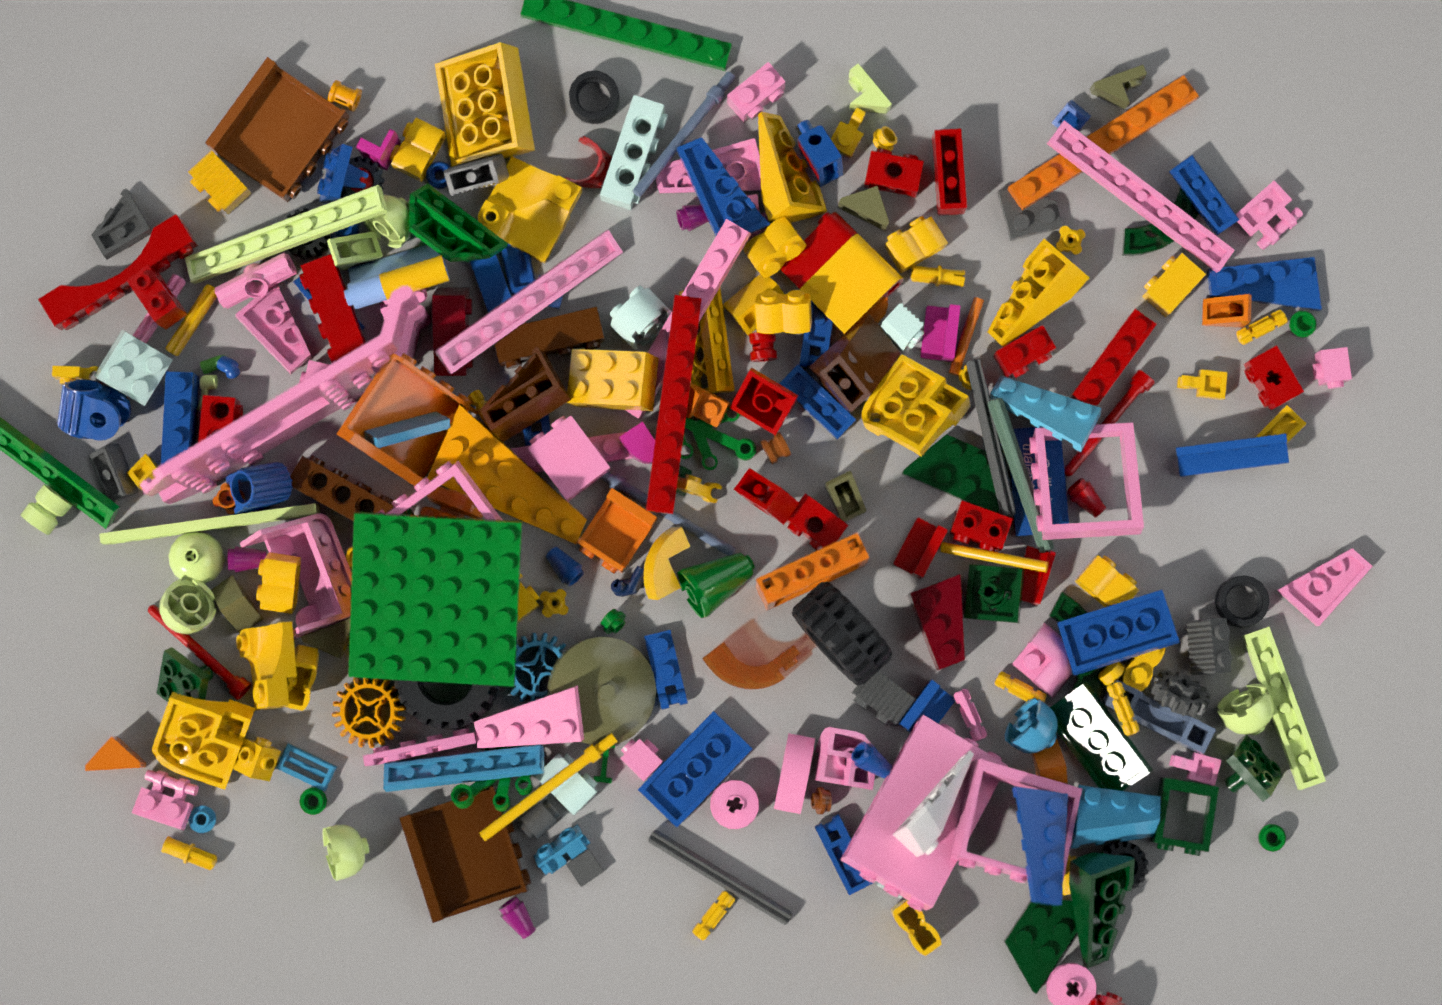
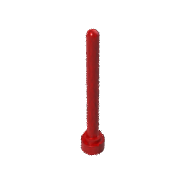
[1064,370,1155,477]
[148,605,252,700]

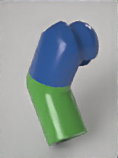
[200,355,240,379]

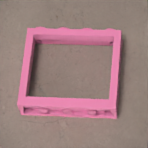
[1029,422,1144,540]
[377,461,502,520]
[950,759,1082,883]

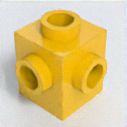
[233,737,281,782]

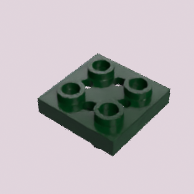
[964,564,1024,624]
[156,647,213,702]
[1225,734,1283,802]

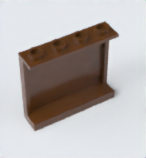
[399,786,532,923]

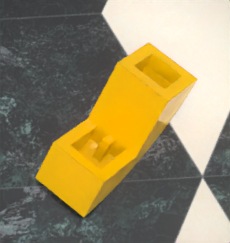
[644,527,691,600]

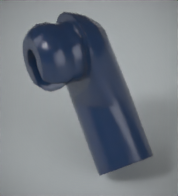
[611,566,644,597]

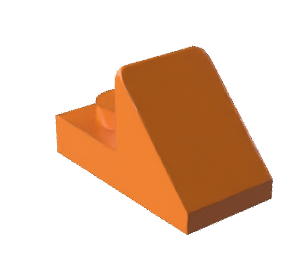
[686,383,730,428]

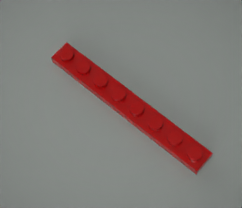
[646,295,702,515]

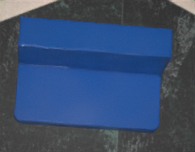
[898,680,955,732]

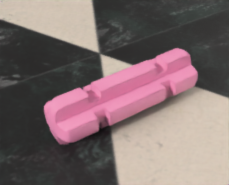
[953,689,987,741]

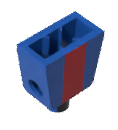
[795,120,843,187]

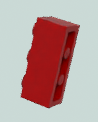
[932,128,967,216]

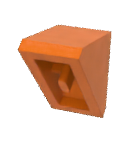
[1202,294,1252,328]
[85,736,146,771]
[1032,739,1068,784]

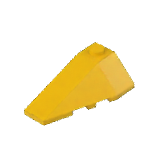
[758,112,827,223]
[987,239,1090,347]

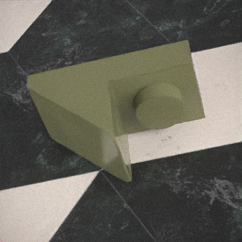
[1090,65,1147,109]

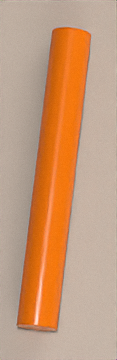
[949,297,984,376]

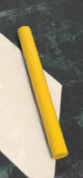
[941,542,1048,572]

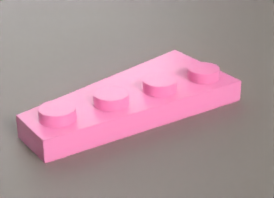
[655,138,761,194]
[474,685,584,749]
[363,728,477,766]

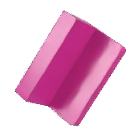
[356,129,401,171]
[920,304,961,362]

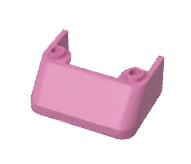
[240,513,352,639]

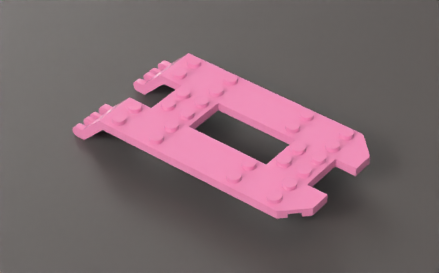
[140,285,431,504]

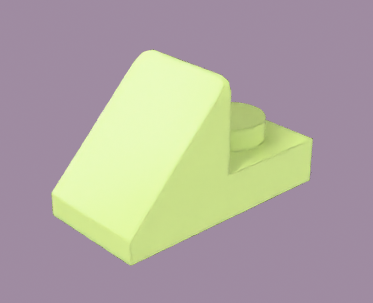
[848,64,892,114]
[327,231,383,270]

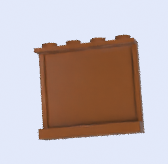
[205,57,349,203]

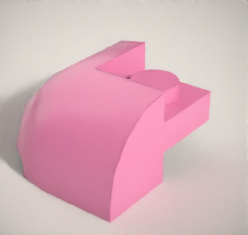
[1012,622,1072,699]
[815,727,875,790]

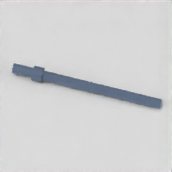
[632,71,735,197]
[600,472,736,556]

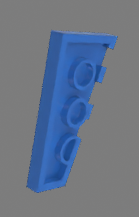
[1012,787,1068,906]

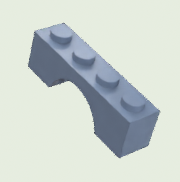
[1102,680,1216,754]

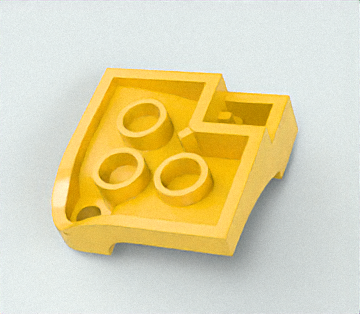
[478,156,582,264]
[861,354,971,457]
[236,622,297,711]
[152,692,255,790]

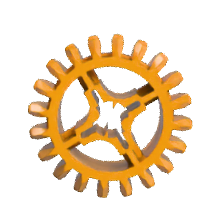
[332,677,406,748]

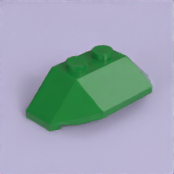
[409,183,508,263]

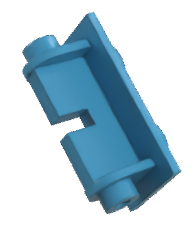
[533,824,590,875]

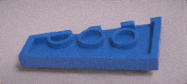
[676,137,770,237]
[1207,257,1322,311]

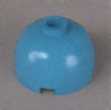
[1005,698,1058,754]

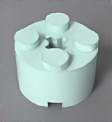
[610,285,672,350]

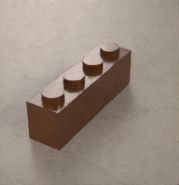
[495,306,605,369]

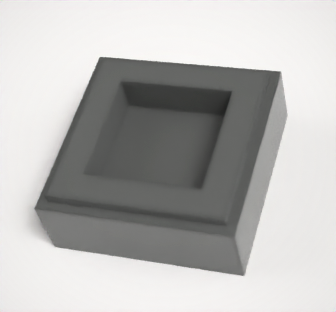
[566,849,604,887]

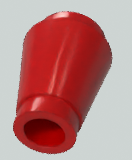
[1067,478,1106,518]

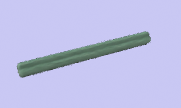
[988,398,1054,553]

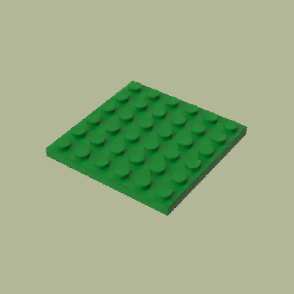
[348,512,522,687]

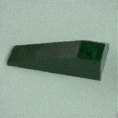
[1069,852,1135,969]

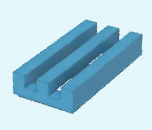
[276,743,338,791]

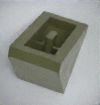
[838,186,889,231]
[824,471,867,522]
[211,575,264,633]
[301,618,350,659]

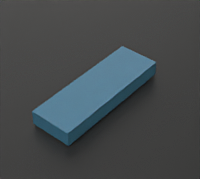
[364,411,450,448]

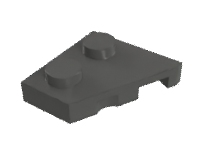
[92,188,152,260]
[997,189,1063,241]

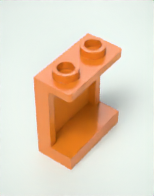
[576,488,658,574]

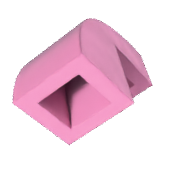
[774,733,815,814]

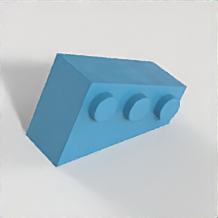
[1071,785,1160,849]

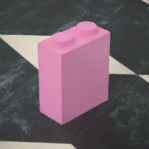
[528,416,611,502]

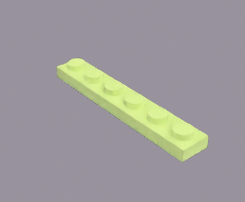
[1242,627,1326,790]

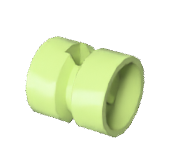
[20,484,72,535]

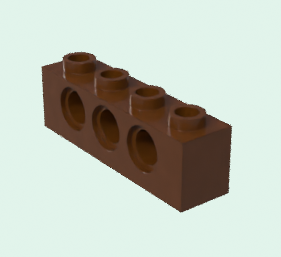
[290,455,394,521]

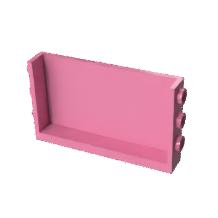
[841,715,1008,911]

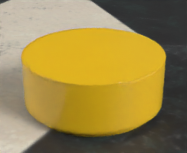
[1098,662,1125,685]

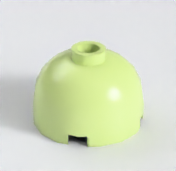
[363,195,412,249]
[168,531,225,584]
[159,579,216,634]
[1217,684,1274,735]
[322,824,369,881]

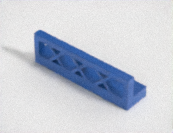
[1176,434,1289,477]

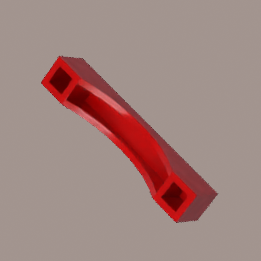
[38,214,198,330]

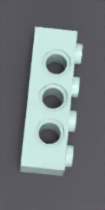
[600,95,668,210]

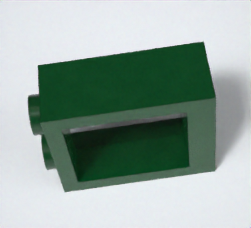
[1150,777,1219,856]

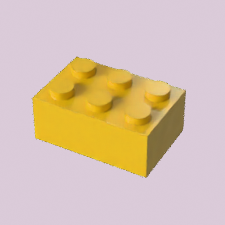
[567,349,659,411]

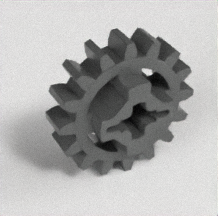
[1151,671,1211,717]

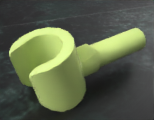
[197,375,218,411]

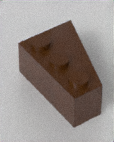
[480,346,571,443]

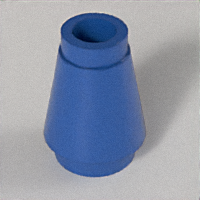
[545,546,584,587]
[851,742,892,778]

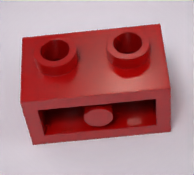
[993,325,1056,378]
[949,501,1013,552]

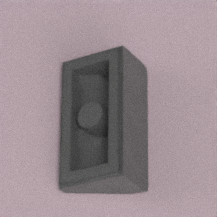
[88,443,138,503]

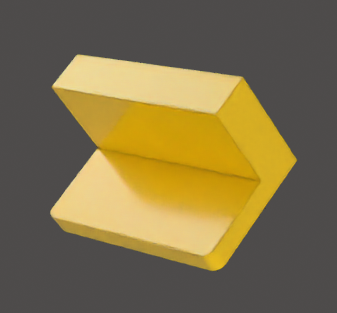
[723,274,784,336]

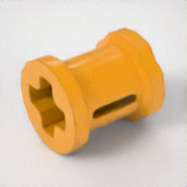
[328,80,362,112]

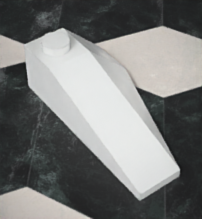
[893,751,974,857]

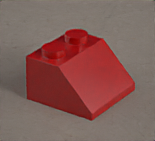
[729,367,798,436]

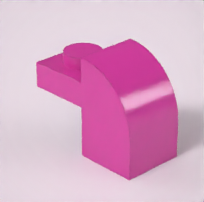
[619,422,655,464]

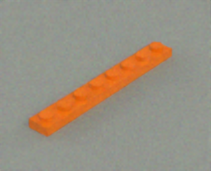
[1007,75,1199,211]

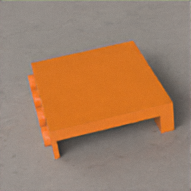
[337,353,479,486]

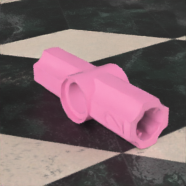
[215,252,297,309]

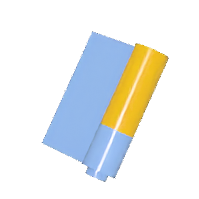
[344,244,450,310]

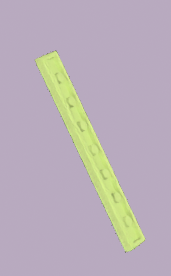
[185,185,388,284]
[99,503,320,545]

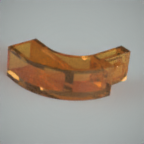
[702,642,800,690]

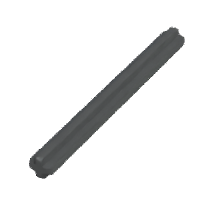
[966,359,1016,517]
[648,830,793,925]

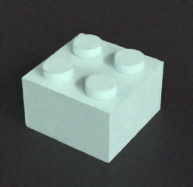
[94,330,173,406]

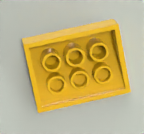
[435,42,535,167]

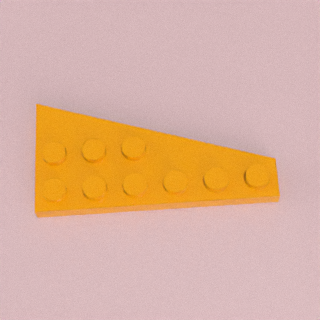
[427,404,587,544]

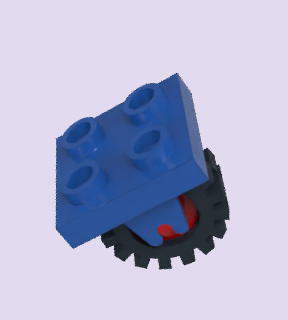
[317,144,385,204]

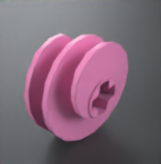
[710,780,759,829]
[1046,963,1097,1005]

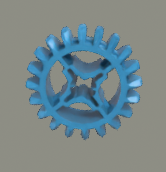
[506,633,567,702]

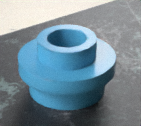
[188,806,216,833]

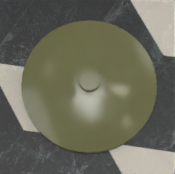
[548,637,656,746]

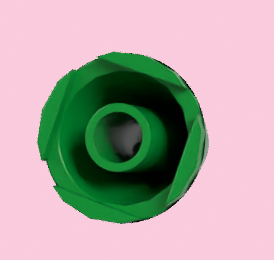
[677,552,755,618]

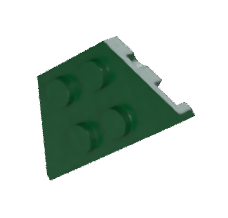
[902,434,999,513]
[1004,899,1077,994]

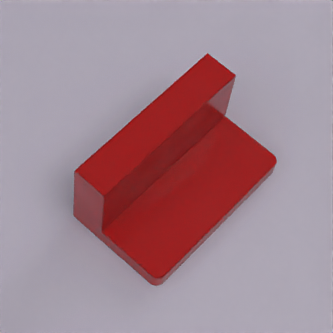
[893,518,948,579]
[1011,546,1056,606]

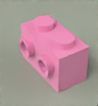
[727,62,785,123]

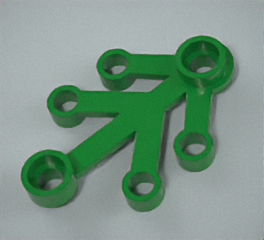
[681,405,756,471]
[451,744,544,812]

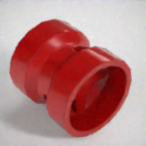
[749,332,777,362]

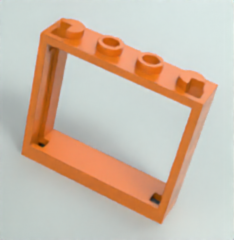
[755,533,869,611]

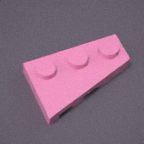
[235,284,311,374]
[1277,548,1373,627]

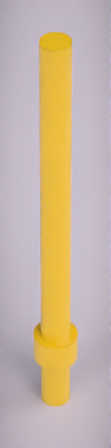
[479,733,618,842]

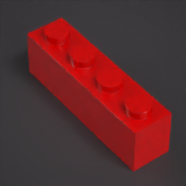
[299,254,366,363]
[1069,309,1157,406]

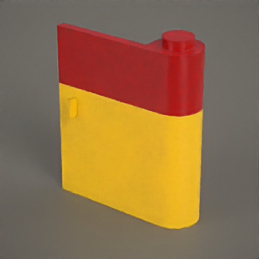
[780,212,904,334]

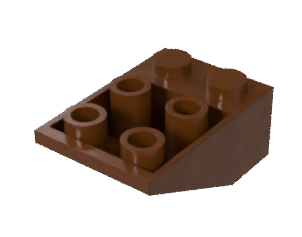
[809,313,901,412]

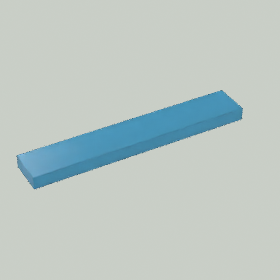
[383,744,544,792]

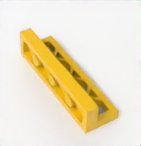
[679,288,735,393]

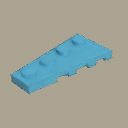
[990,375,1101,452]

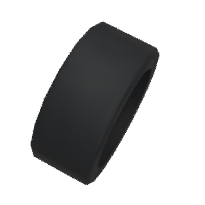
[569,70,620,124]
[1215,575,1270,628]

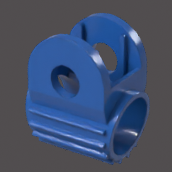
[57,379,131,441]
[225,462,292,515]

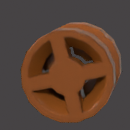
[760,432,791,465]

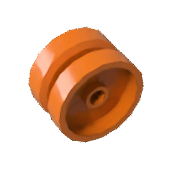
[419,487,483,519]

